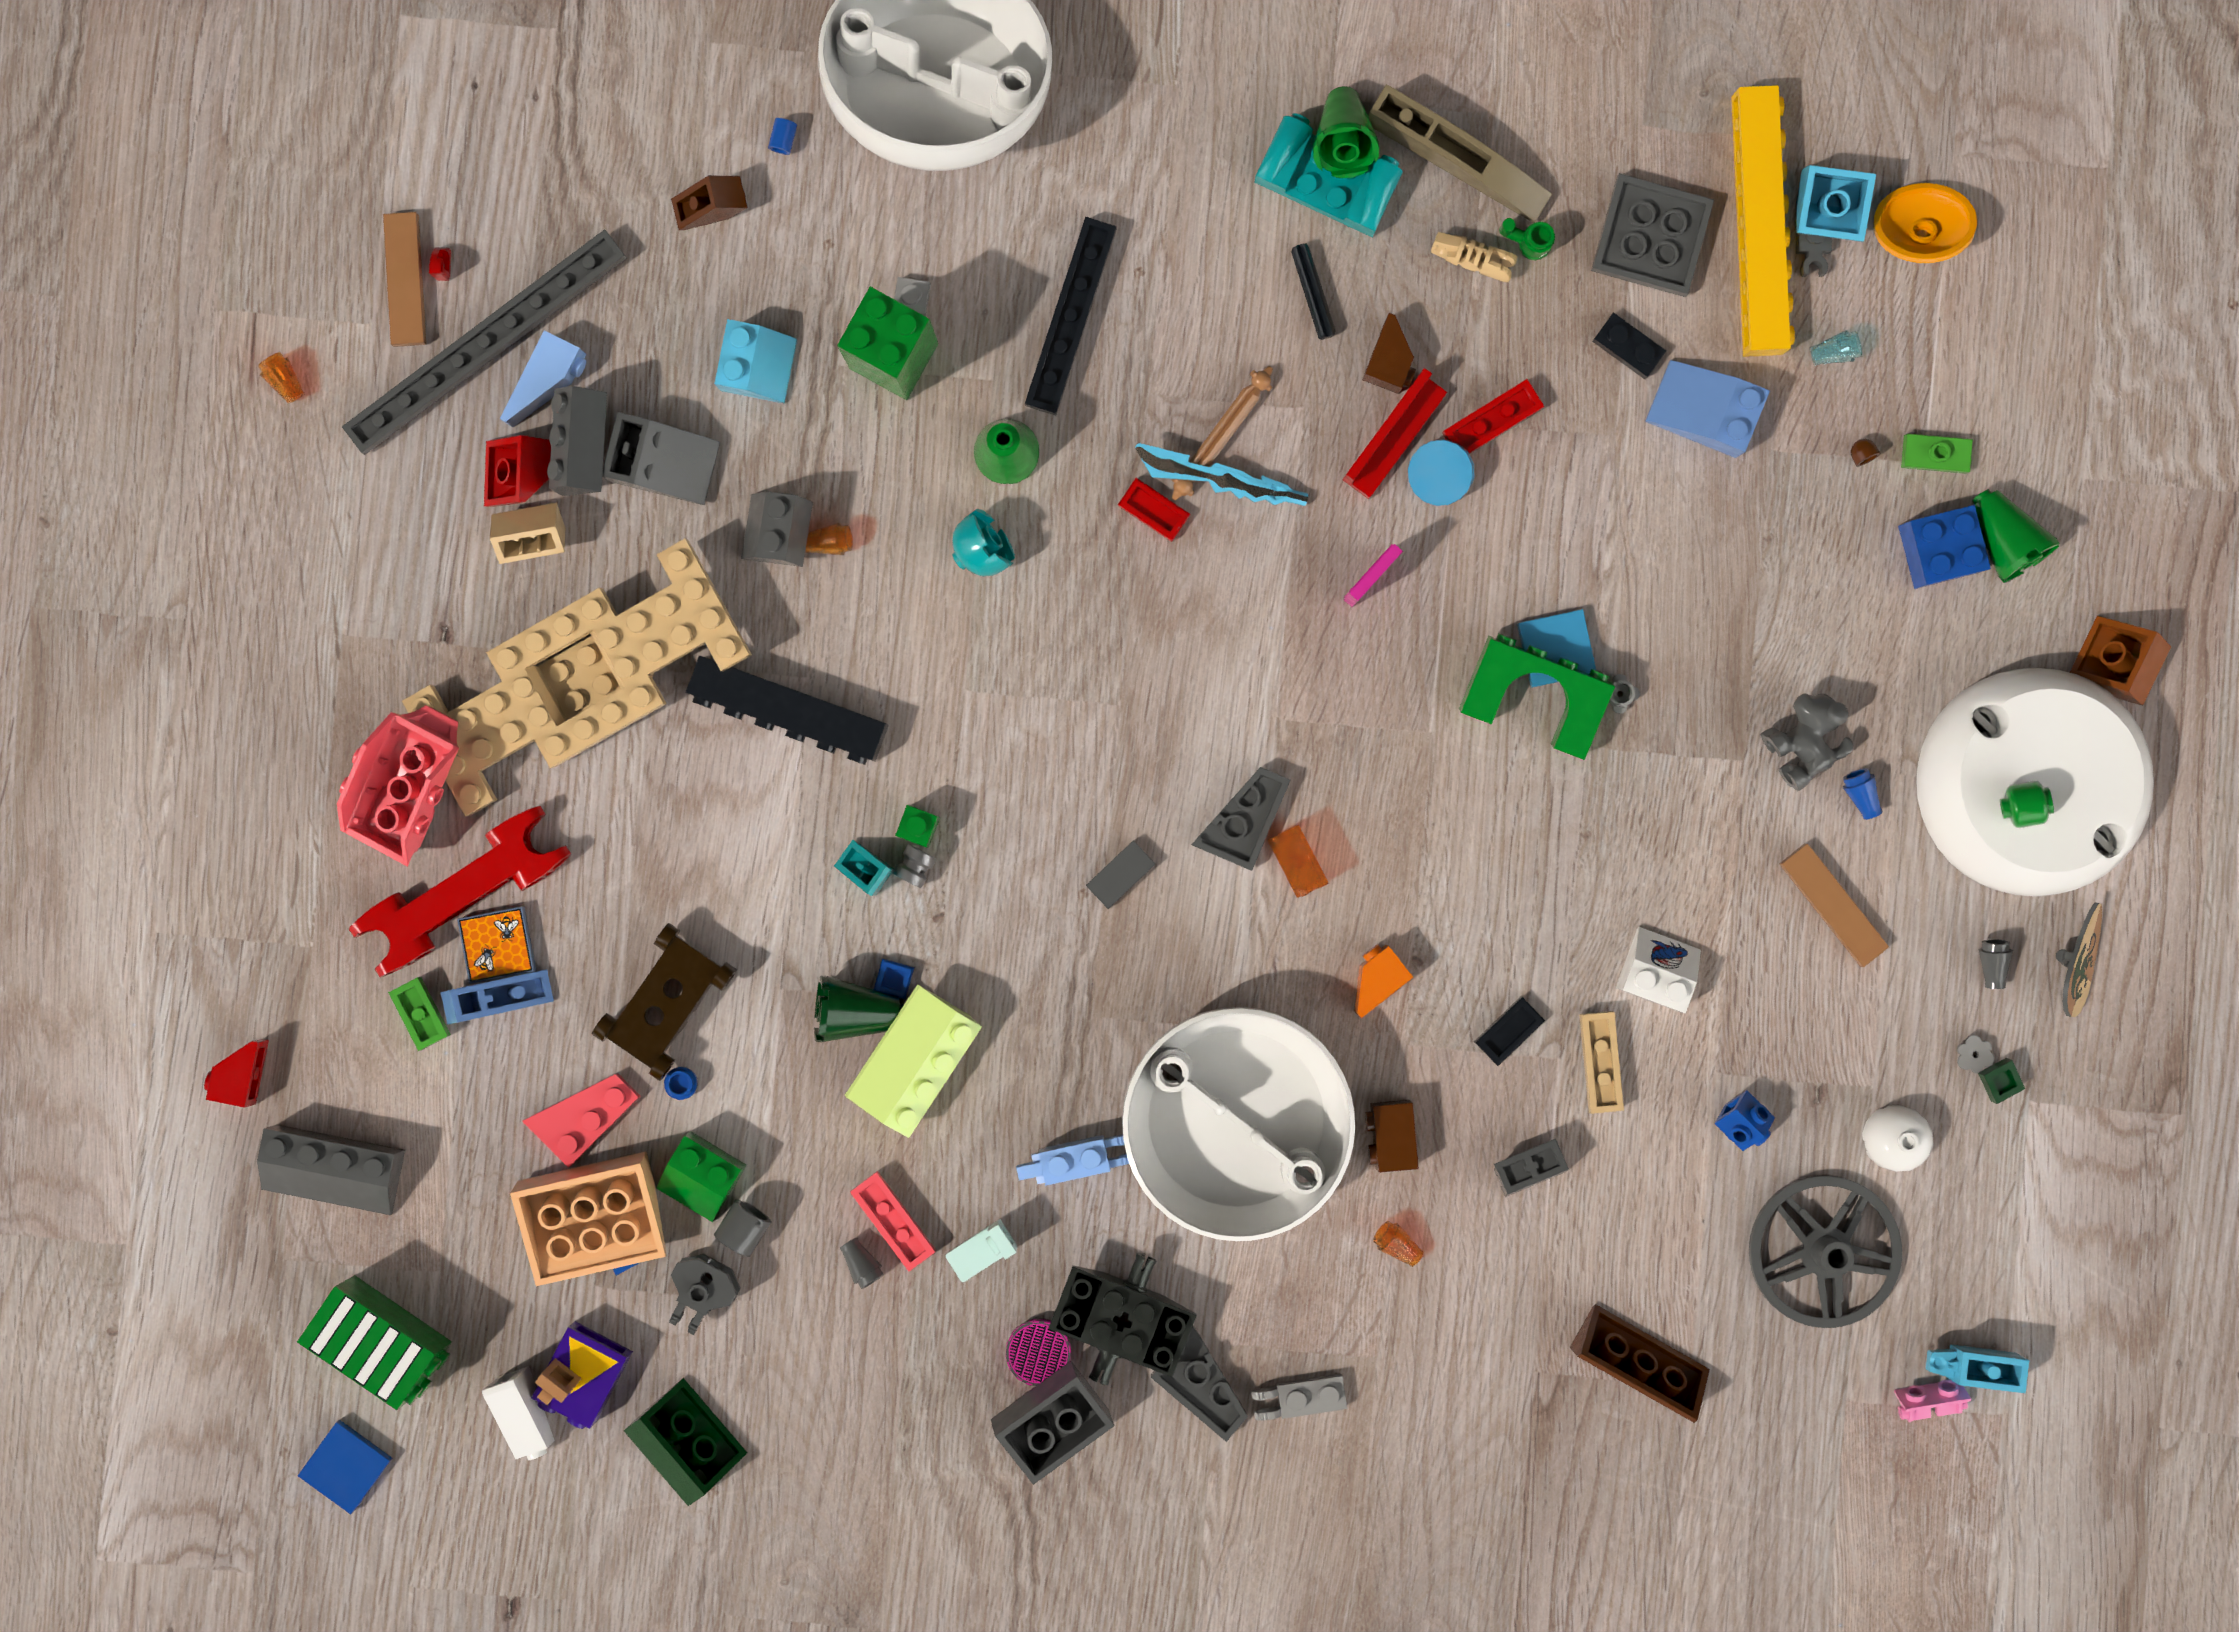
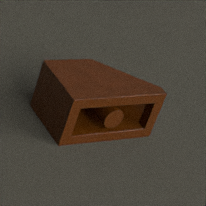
[671,175,748,230]
[1362,313,1416,394]

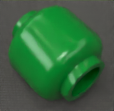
[2000,781,2054,828]

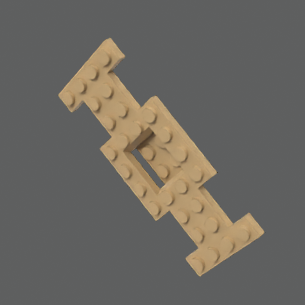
[402,538,752,816]

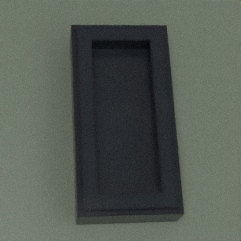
[1474,996,1545,1066]

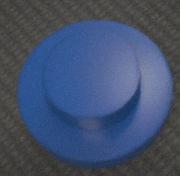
[664,1067,698,1100]

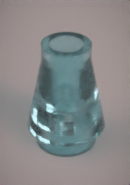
[1810,330,1862,366]

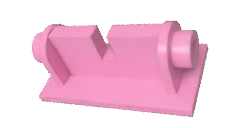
[1894,1380,1971,1422]

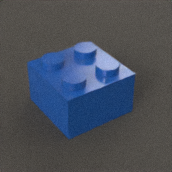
[1898,505,1991,589]

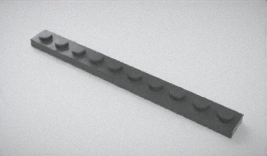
[342,229,627,455]

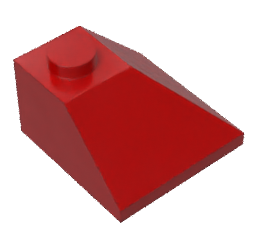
[484,435,551,507]

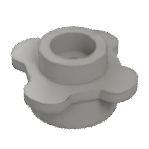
[1609,674,1640,714]

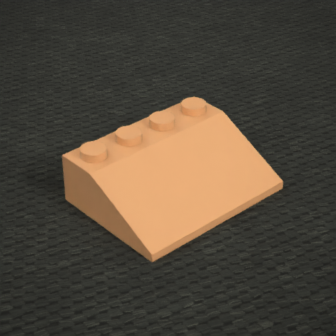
[510,1151,667,1286]

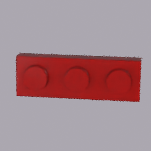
[1442,379,1545,454]

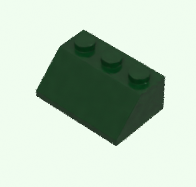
[624,1378,748,1506]

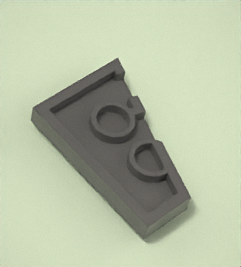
[1191,767,1291,871]
[1151,1325,1248,1442]

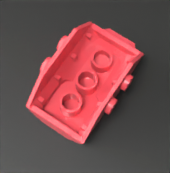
[337,705,459,867]

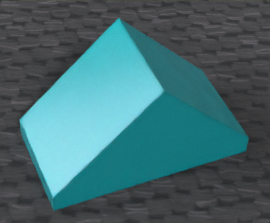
[834,840,894,896]

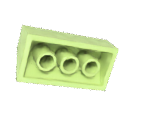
[845,984,982,1138]

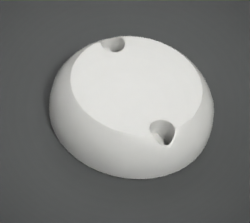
[818,0,1052,171]
[1916,668,2154,897]
[1122,1007,1355,1241]

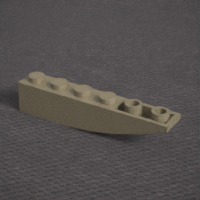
[1368,84,1552,223]

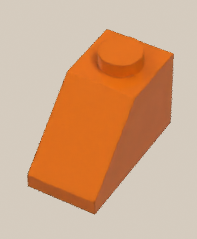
[1354,944,1413,1018]

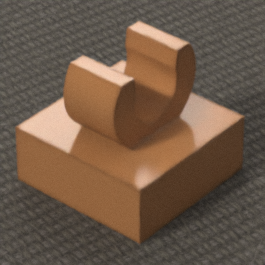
[535,1358,582,1406]

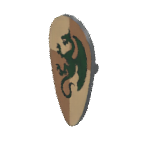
[2056,902,2102,1017]

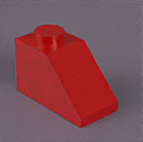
[204,1039,269,1108]

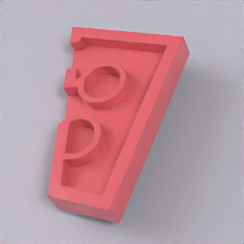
[522,1073,641,1168]

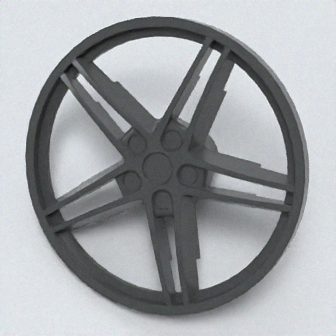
[1749,1175,1902,1328]

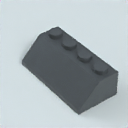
[257,1124,405,1215]

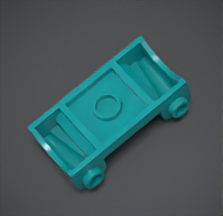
[1254,113,1403,238]

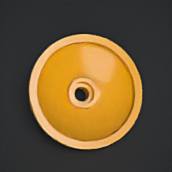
[1873,183,1977,263]

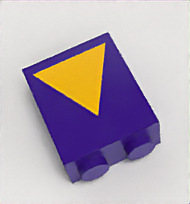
[531,1321,633,1429]

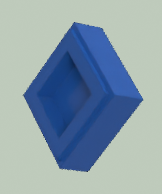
[873,958,915,1000]

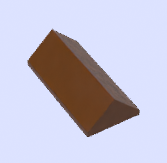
[1570,1304,1710,1423]

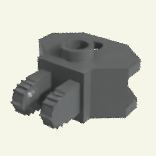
[669,1254,741,1335]

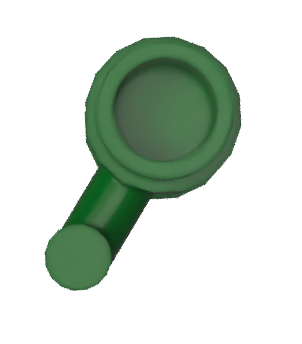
[1499,218,1555,261]

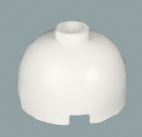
[1862,1105,1933,1172]

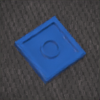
[298,1420,393,1515]

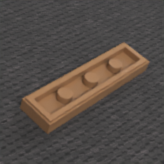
[383,212,427,347]
[1779,844,1889,967]

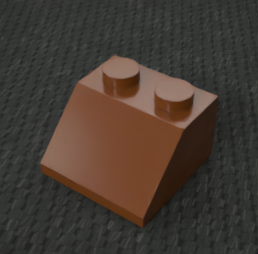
[2070,616,2171,706]

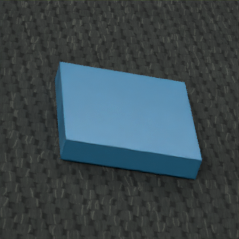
[1517,609,1596,688]

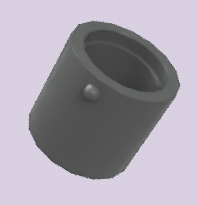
[714,1199,772,1257]

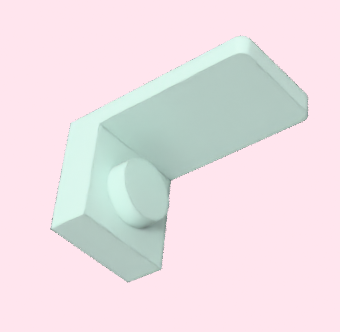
[946,1219,1018,1282]

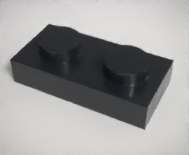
[1592,312,1666,379]

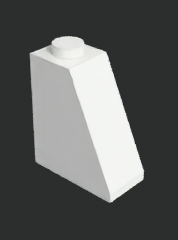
[482,1366,555,1460]

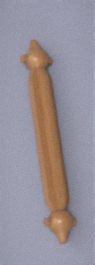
[1172,366,1273,501]

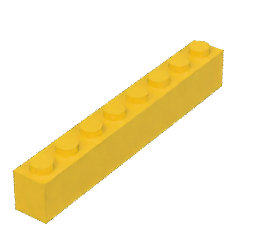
[1731,85,1795,357]

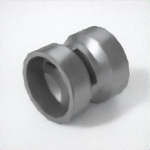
[893,844,937,888]

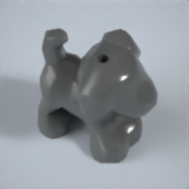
[1760,693,1853,791]

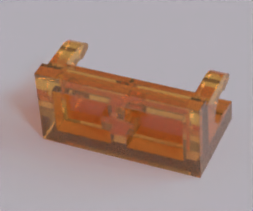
[1267,825,1329,898]

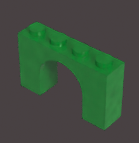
[1459,633,1615,760]

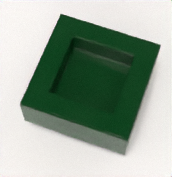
[1978,1058,2025,1104]

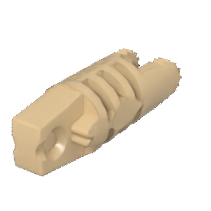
[1431,232,1517,282]

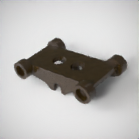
[592,923,737,1081]

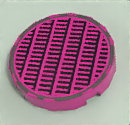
[1005,1319,1071,1386]

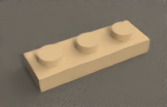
[1579,1011,1624,1114]

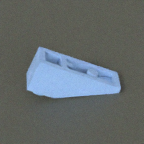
[500,330,586,427]

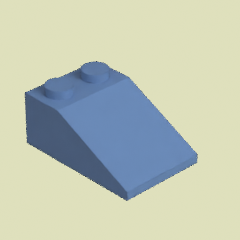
[1645,360,1770,458]

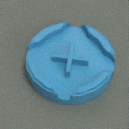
[1408,439,1475,506]

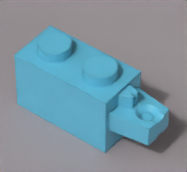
[1926,1344,2030,1394]

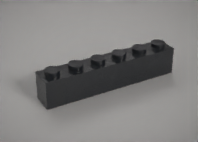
[685,655,889,765]

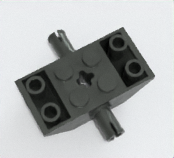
[1048,1253,1197,1385]

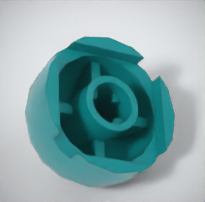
[952,509,1015,577]

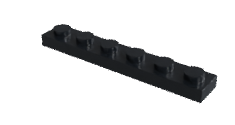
[1025,216,1117,416]

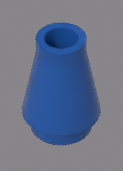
[1843,768,1883,820]

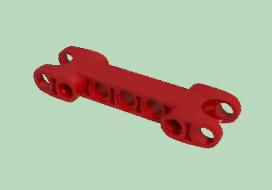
[349,806,571,978]

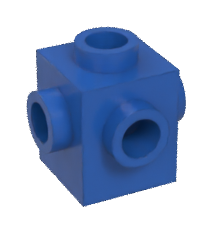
[1714,1090,1775,1151]

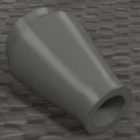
[1978,939,2013,989]
[840,1238,884,1289]

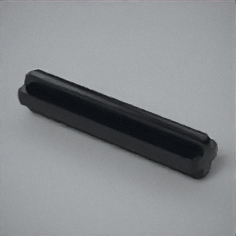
[1291,243,1336,340]

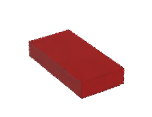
[1118,478,1190,542]

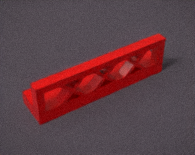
[1343,368,1448,499]

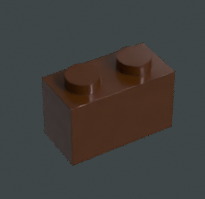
[1365,1100,1419,1173]

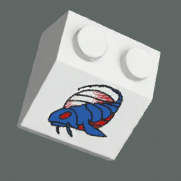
[1616,927,1701,1013]

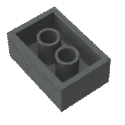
[991,1361,1115,1485]

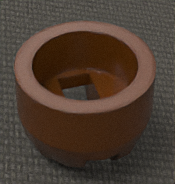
[1851,438,1881,467]

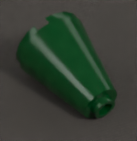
[814,976,904,1042]

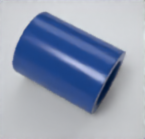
[768,118,797,155]

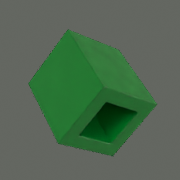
[895,805,940,848]

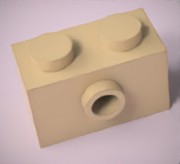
[490,502,566,564]

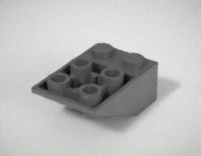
[602,412,720,506]

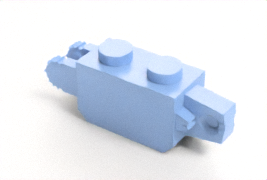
[1016,1135,1130,1186]

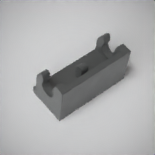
[1494,1139,1569,1197]

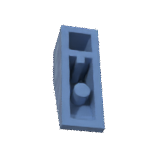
[441,969,554,1025]

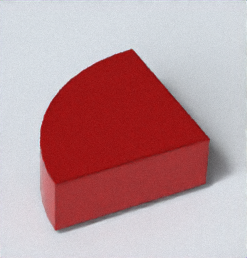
[429,247,451,281]

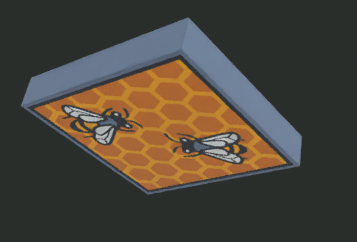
[457,906,537,984]

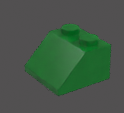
[656,1132,747,1222]

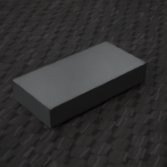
[1086,840,1156,909]

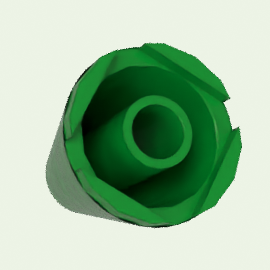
[1313,86,1379,178]
[974,419,1039,484]
[1972,489,2060,583]

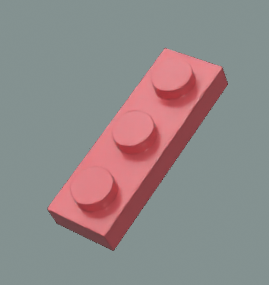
[850,1171,936,1271]

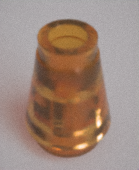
[258,352,305,404]
[805,523,853,555]
[1373,1221,1424,1267]

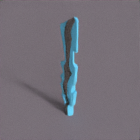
[1135,443,1308,506]

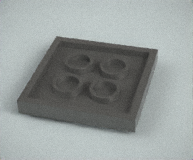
[1591,173,1714,297]

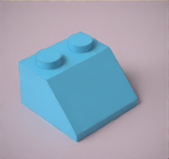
[1796,165,1876,242]
[714,319,797,404]

